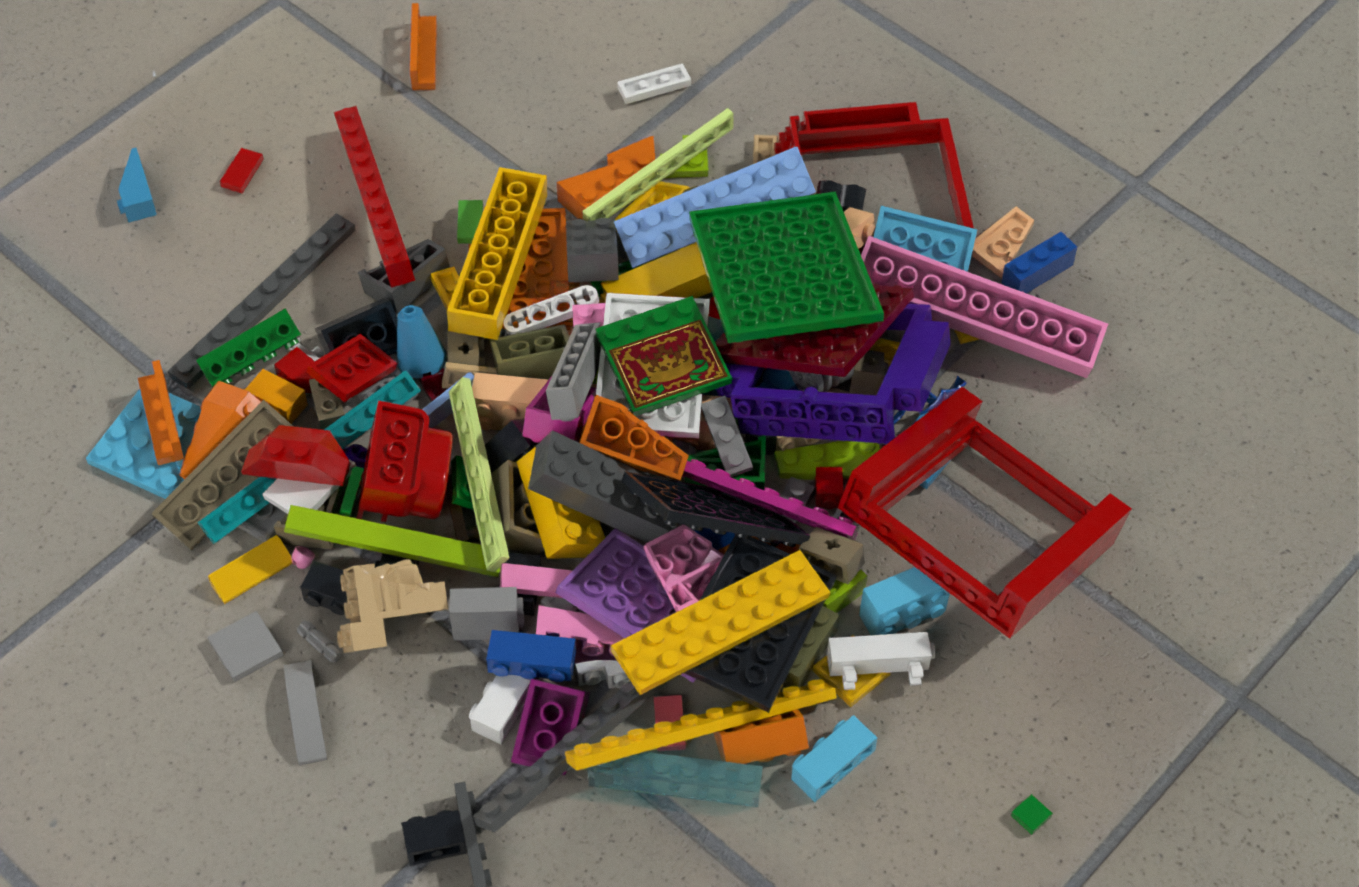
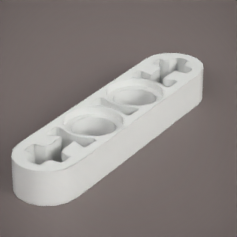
[503,285,599,335]

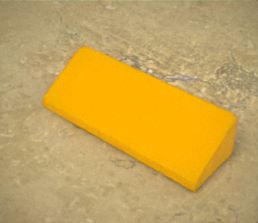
[208,535,292,604]

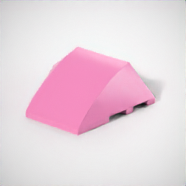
[643,524,724,612]

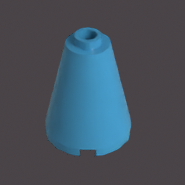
[397,305,447,378]

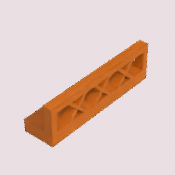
[410,3,437,90]
[138,360,184,466]

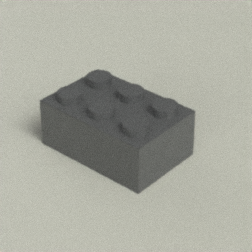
[566,218,619,282]

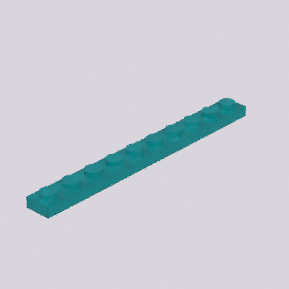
[197,370,421,544]

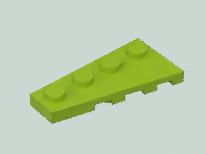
[774,441,880,480]

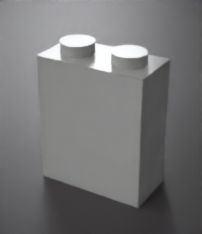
[449,587,525,640]

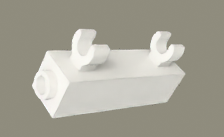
[826,632,935,690]

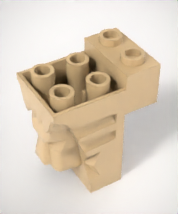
[337,559,448,653]

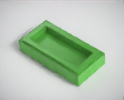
[457,200,483,244]

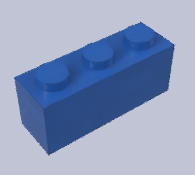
[1001,231,1077,294]
[486,630,576,682]

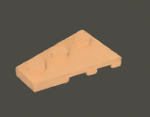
[972,207,1034,279]

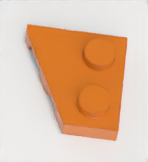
[607,136,655,170]

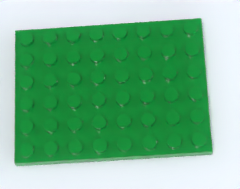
[689,192,884,343]

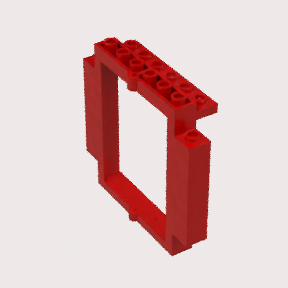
[774,102,974,254]

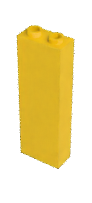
[600,242,712,303]

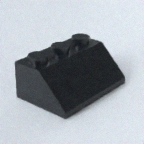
[315,298,397,356]

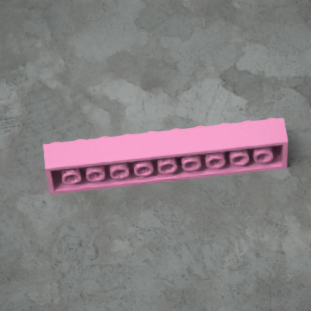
[861,236,1108,378]

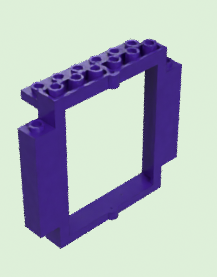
[717,304,951,444]

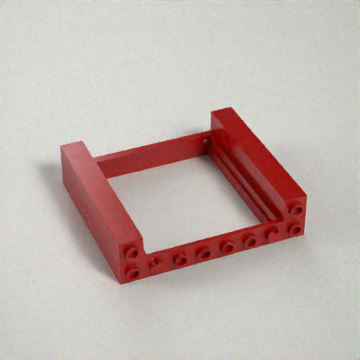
[838,386,1132,639]

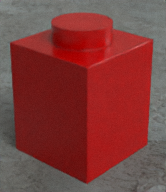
[814,467,843,509]

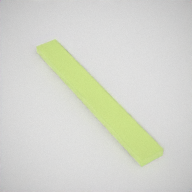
[582,108,734,221]
[449,377,509,572]

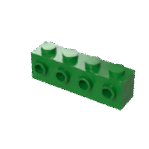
[196,308,302,388]

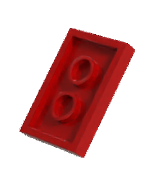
[306,334,398,402]

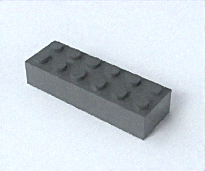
[528,430,686,543]

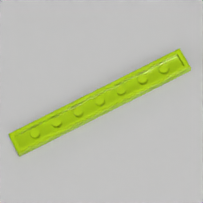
[284,505,500,577]

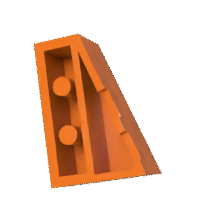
[557,159,640,219]

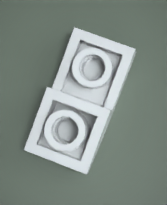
[575,660,630,689]

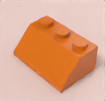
[713,709,809,769]

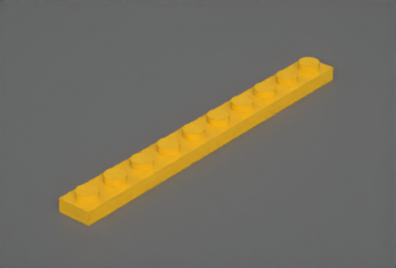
[565,679,837,771]

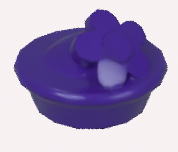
[343,444,367,471]

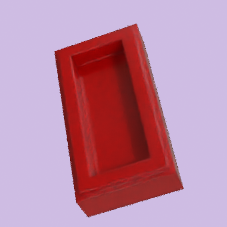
[220,148,264,194]

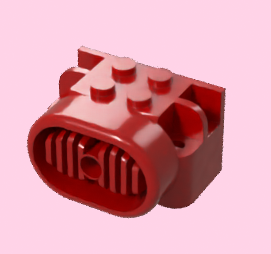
[356,401,453,523]

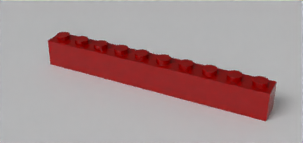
[334,106,415,288]

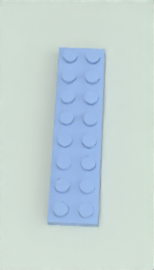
[614,146,816,268]

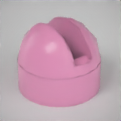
[291,546,315,569]

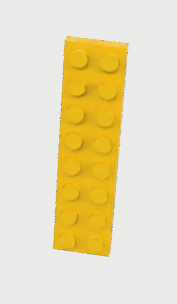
[610,550,831,695]

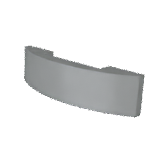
[284,660,327,765]

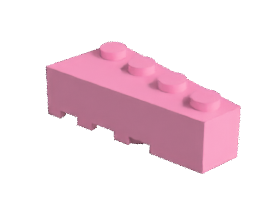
[536,606,624,663]

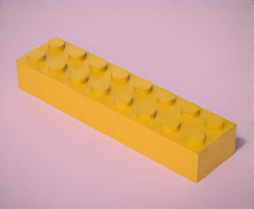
[447,167,547,340]

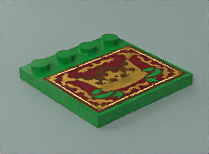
[595,296,732,416]

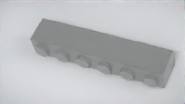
[546,322,601,421]

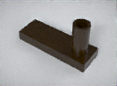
[446,475,480,543]

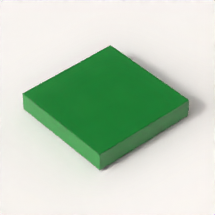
[340,466,364,518]

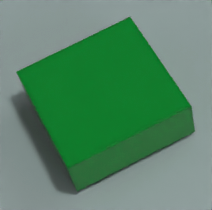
[1011,794,1053,835]

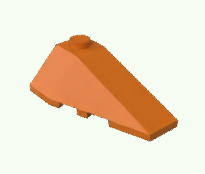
[179,381,261,480]
[578,395,689,481]

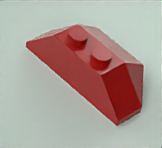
[241,425,351,486]

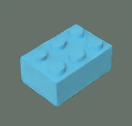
[859,567,950,635]

